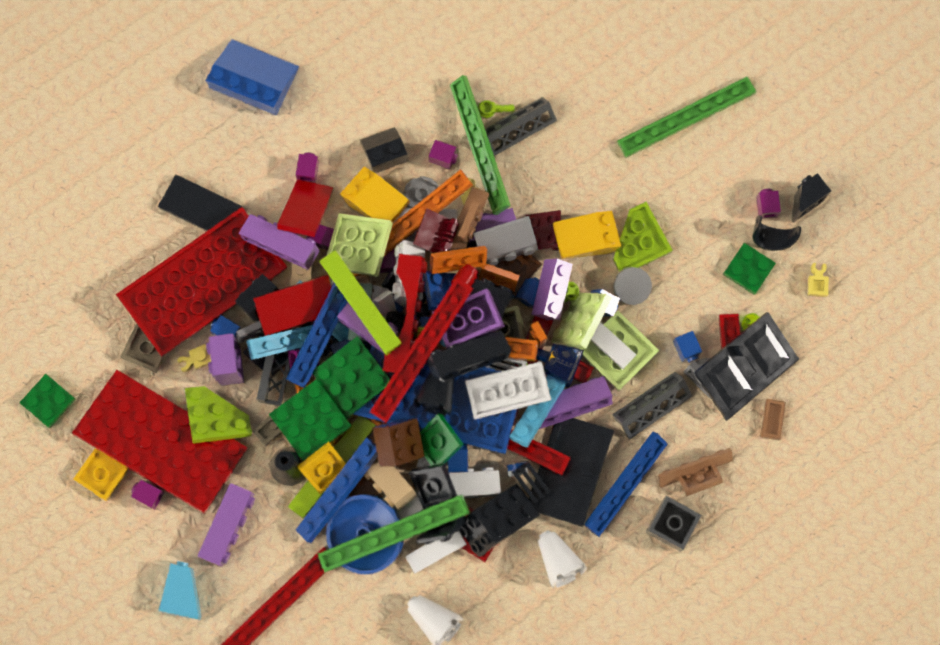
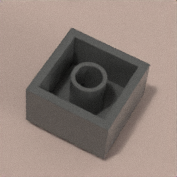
[646,496,702,552]

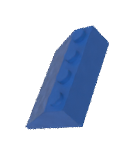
[206,39,299,116]

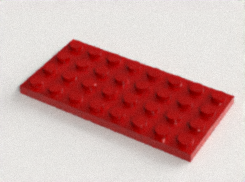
[115,207,287,357]
[72,370,248,514]

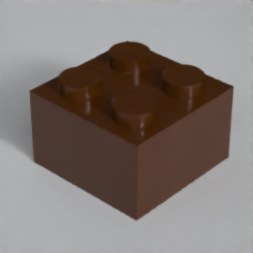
[373,418,424,467]

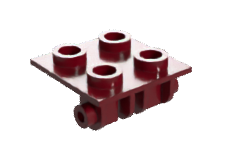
[413,208,460,253]
[526,210,561,251]

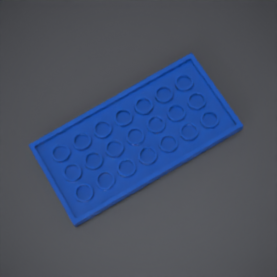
[355,346,517,454]

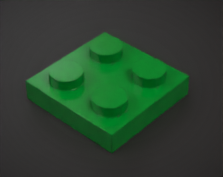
[723,243,776,295]
[19,373,76,428]
[420,414,464,466]

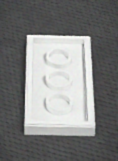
[465,361,551,419]

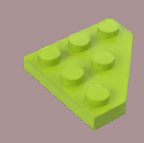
[613,202,673,272]
[185,386,252,443]

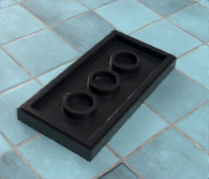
[158,174,242,231]

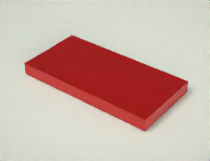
[277,179,334,237]
[253,275,332,336]

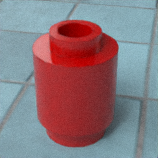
[451,264,478,287]

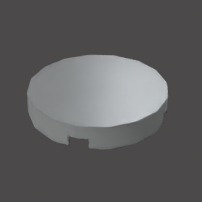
[404,176,439,208]
[613,267,652,305]

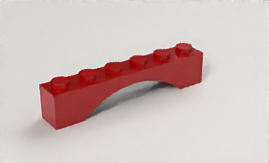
[383,254,427,373]

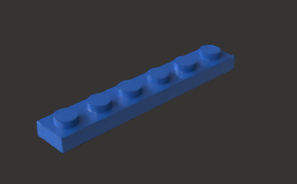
[286,283,348,388]
[584,431,668,537]
[296,437,378,543]

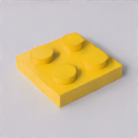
[297,442,346,494]
[73,449,129,501]

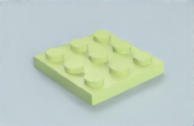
[327,213,393,277]
[551,293,612,349]
[577,311,659,392]

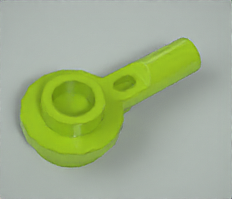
[478,100,515,119]

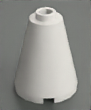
[538,530,587,588]
[407,595,463,645]

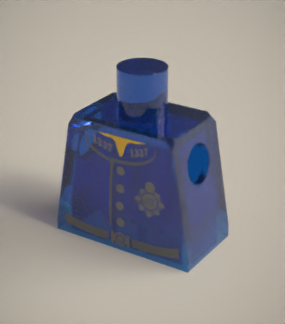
[536,344,584,388]

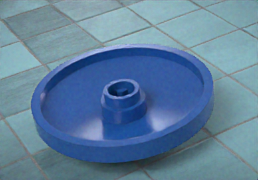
[326,494,404,574]

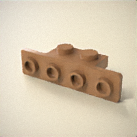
[450,187,489,251]
[658,448,733,497]

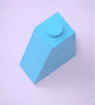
[159,561,202,620]

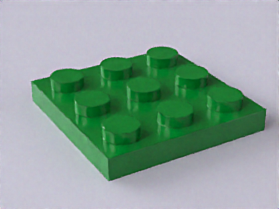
[313,336,391,419]
[269,379,352,461]

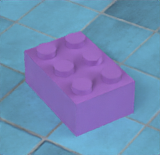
[432,289,505,349]
[206,334,244,386]

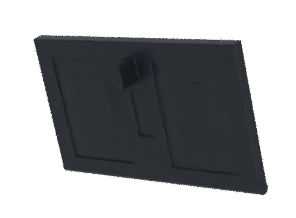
[694,312,799,421]
[529,418,614,527]

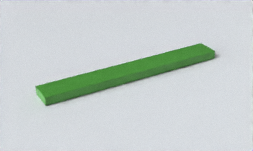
[450,75,511,215]
[617,76,756,158]
[317,494,470,572]

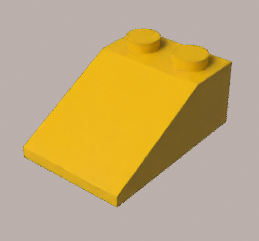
[340,166,410,223]
[552,211,621,259]

